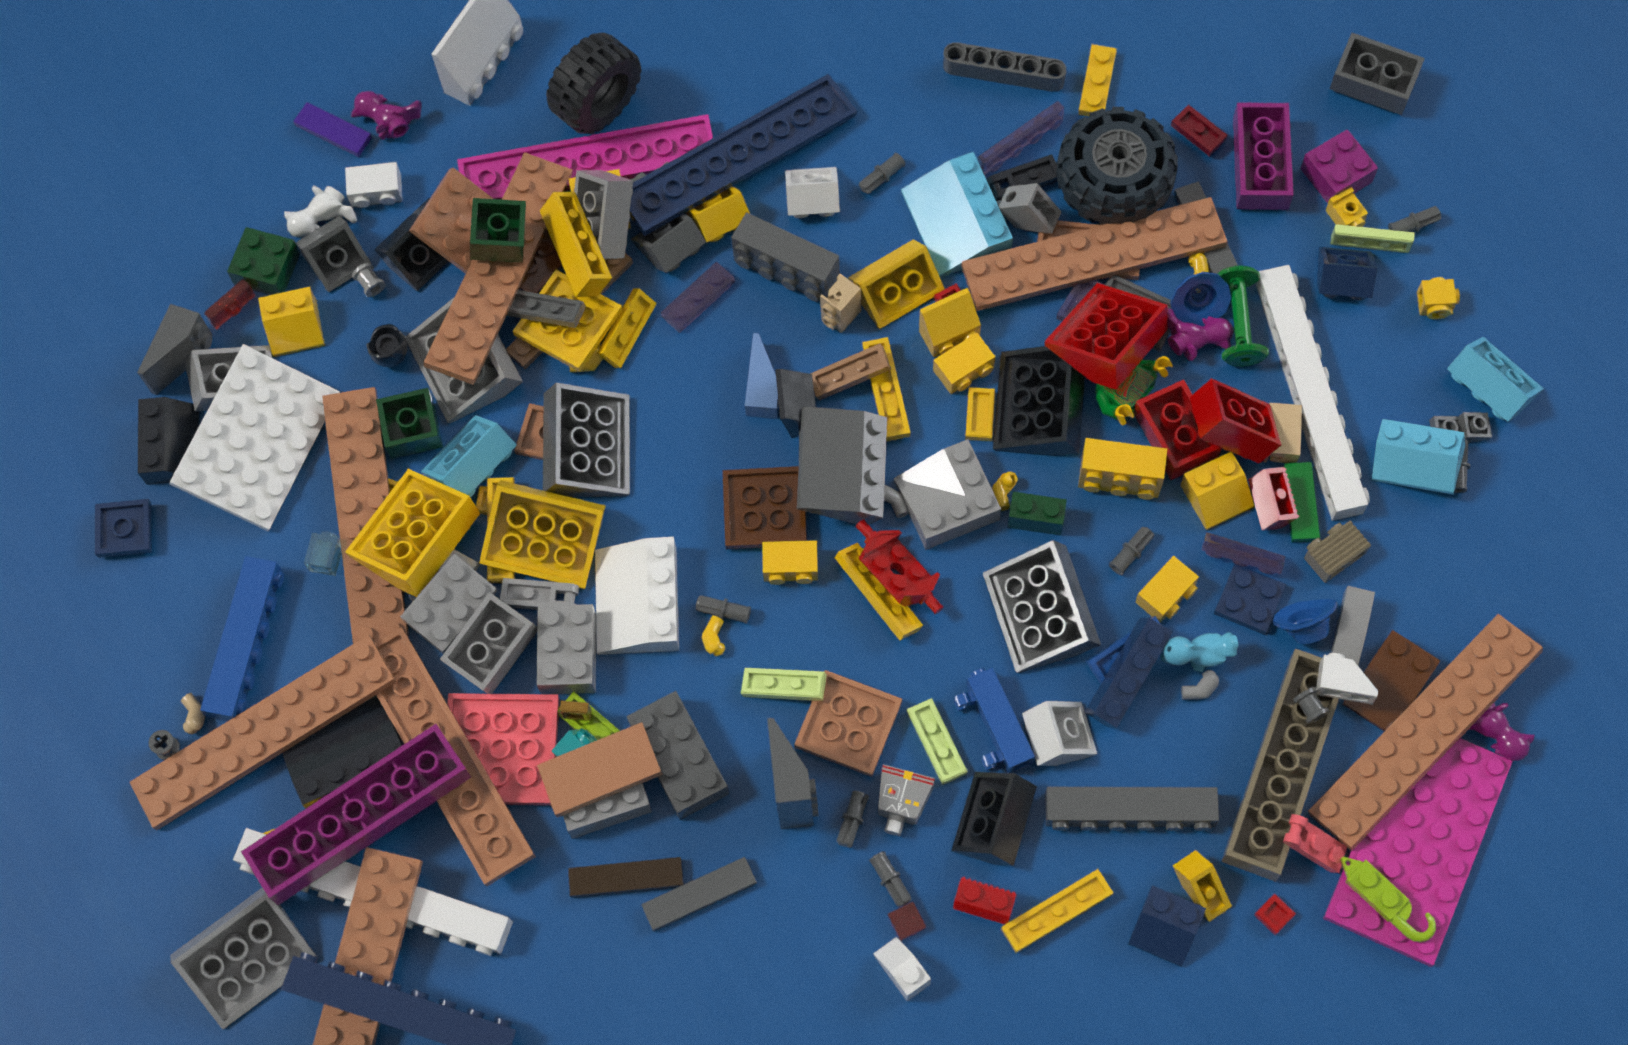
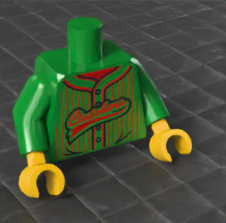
[1095,356,1173,426]

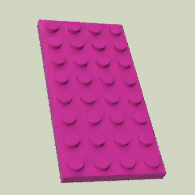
[1323,738,1512,967]

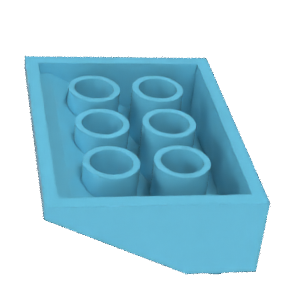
[901,152,1013,278]

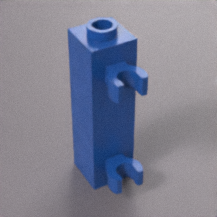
[953,668,1035,773]

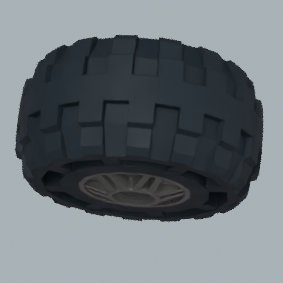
[1057,107,1178,225]

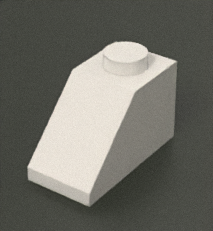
[1316,653,1378,704]
[873,937,931,1001]

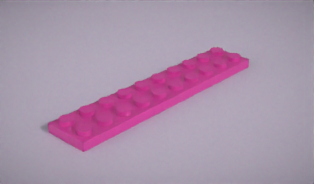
[457,114,713,200]

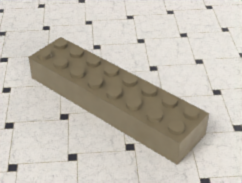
[1221,648,1339,882]

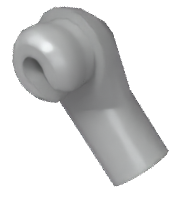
[884,485,909,518]
[1181,670,1219,700]

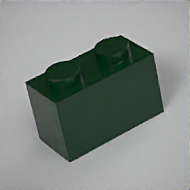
[1007,492,1067,536]

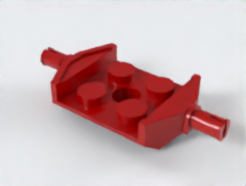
[855,519,944,615]

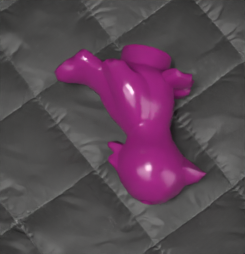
[351,91,422,140]
[1168,308,1234,361]
[1468,703,1535,761]

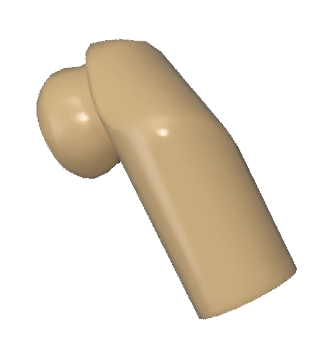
[181,693,206,734]

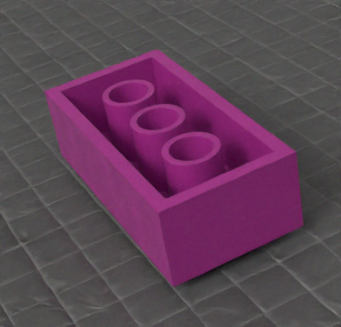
[1233,103,1293,210]

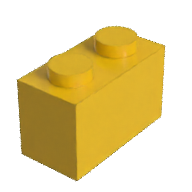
[933,333,995,394]
[762,541,818,585]
[1135,556,1199,623]

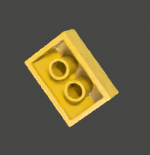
[848,239,945,329]

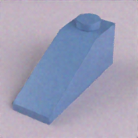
[745,333,779,419]

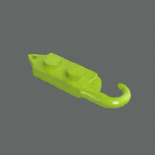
[1340,857,1436,942]

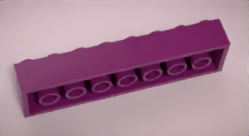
[241,724,472,905]

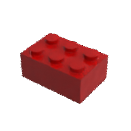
[1190,378,1282,463]
[1133,379,1222,480]

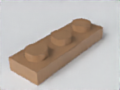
[810,343,892,400]

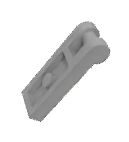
[500,578,579,610]

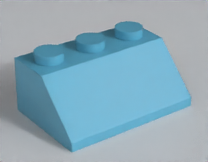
[1447,337,1544,422]
[421,415,517,497]
[1372,419,1465,495]

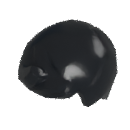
[367,324,408,367]

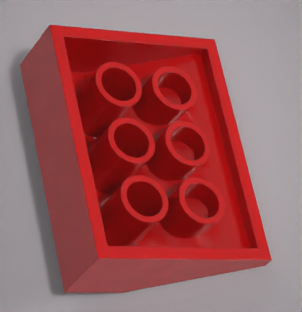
[1045,283,1168,390]

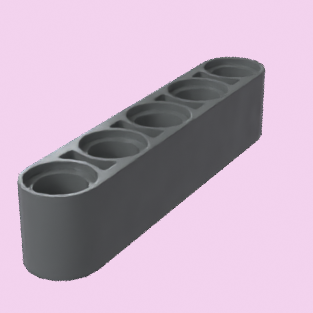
[943,42,1066,92]

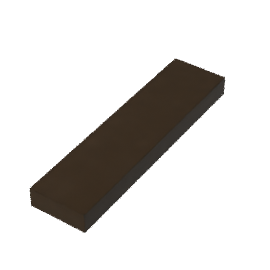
[568,857,684,898]

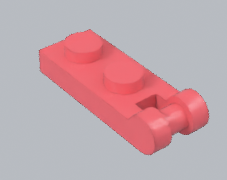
[1283,814,1347,873]

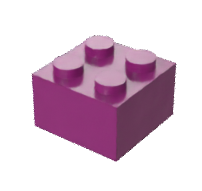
[1300,129,1378,203]

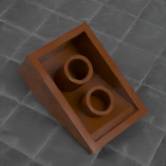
[1342,630,1440,732]

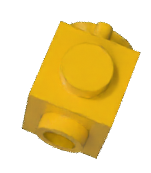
[1417,277,1460,320]

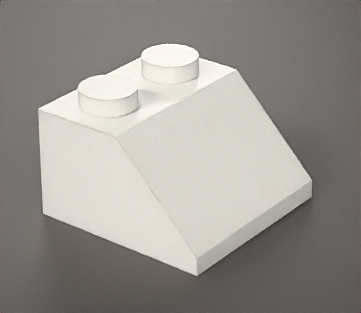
[785,167,840,218]
[1022,701,1097,766]

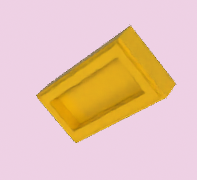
[965,387,995,441]

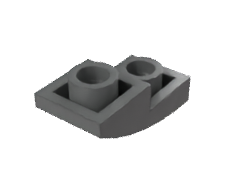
[1429,412,1492,443]

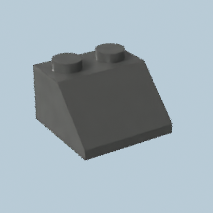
[631,214,706,273]
[296,216,372,292]

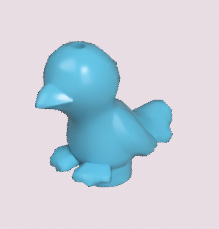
[1160,632,1238,672]

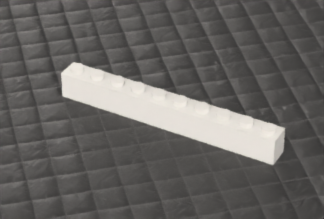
[1256,265,1370,521]
[233,828,513,956]

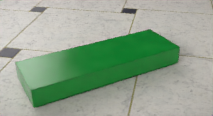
[1283,462,1320,542]

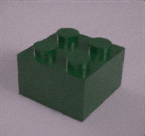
[470,198,526,263]
[227,227,301,295]
[376,388,443,459]

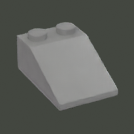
[185,345,272,411]

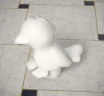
[284,186,357,238]

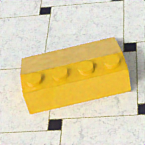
[345,469,480,597]
[479,480,606,589]

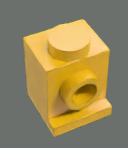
[1325,187,1368,227]

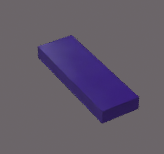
[293,102,372,157]

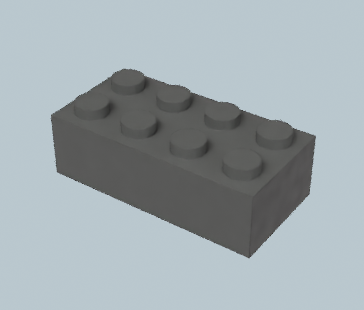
[731,212,840,302]
[626,691,729,820]

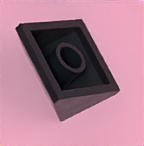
[775,369,816,438]

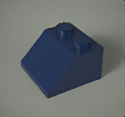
[1317,247,1377,300]
[1128,885,1206,967]

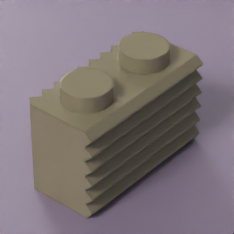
[1304,521,1371,583]

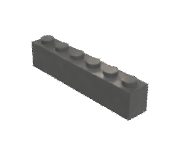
[1045,787,1219,831]

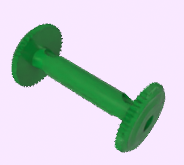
[1217,266,1269,367]

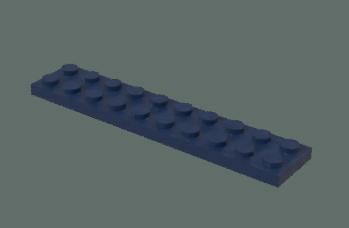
[630,74,857,236]

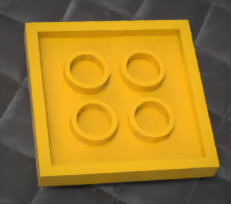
[513,270,623,372]

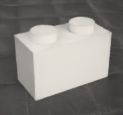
[345,162,403,208]

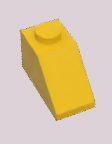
[1173,850,1232,922]

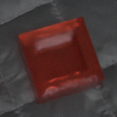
[888,901,926,941]

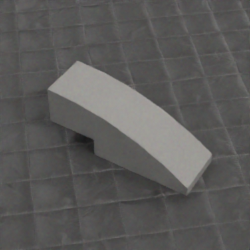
[1331,586,1375,665]

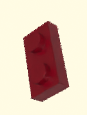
[1171,104,1228,157]

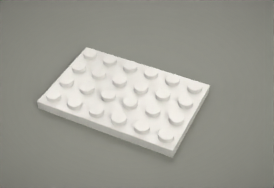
[170,344,340,532]

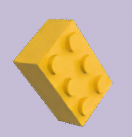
[1078,438,1167,500]

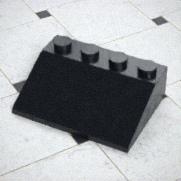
[993,346,1085,456]
[283,695,403,809]

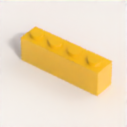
[540,192,612,297]

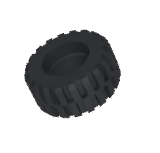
[546,33,642,134]

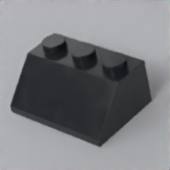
[374,198,448,291]
[138,397,200,485]
[951,772,1037,866]

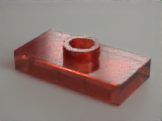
[204,279,255,330]

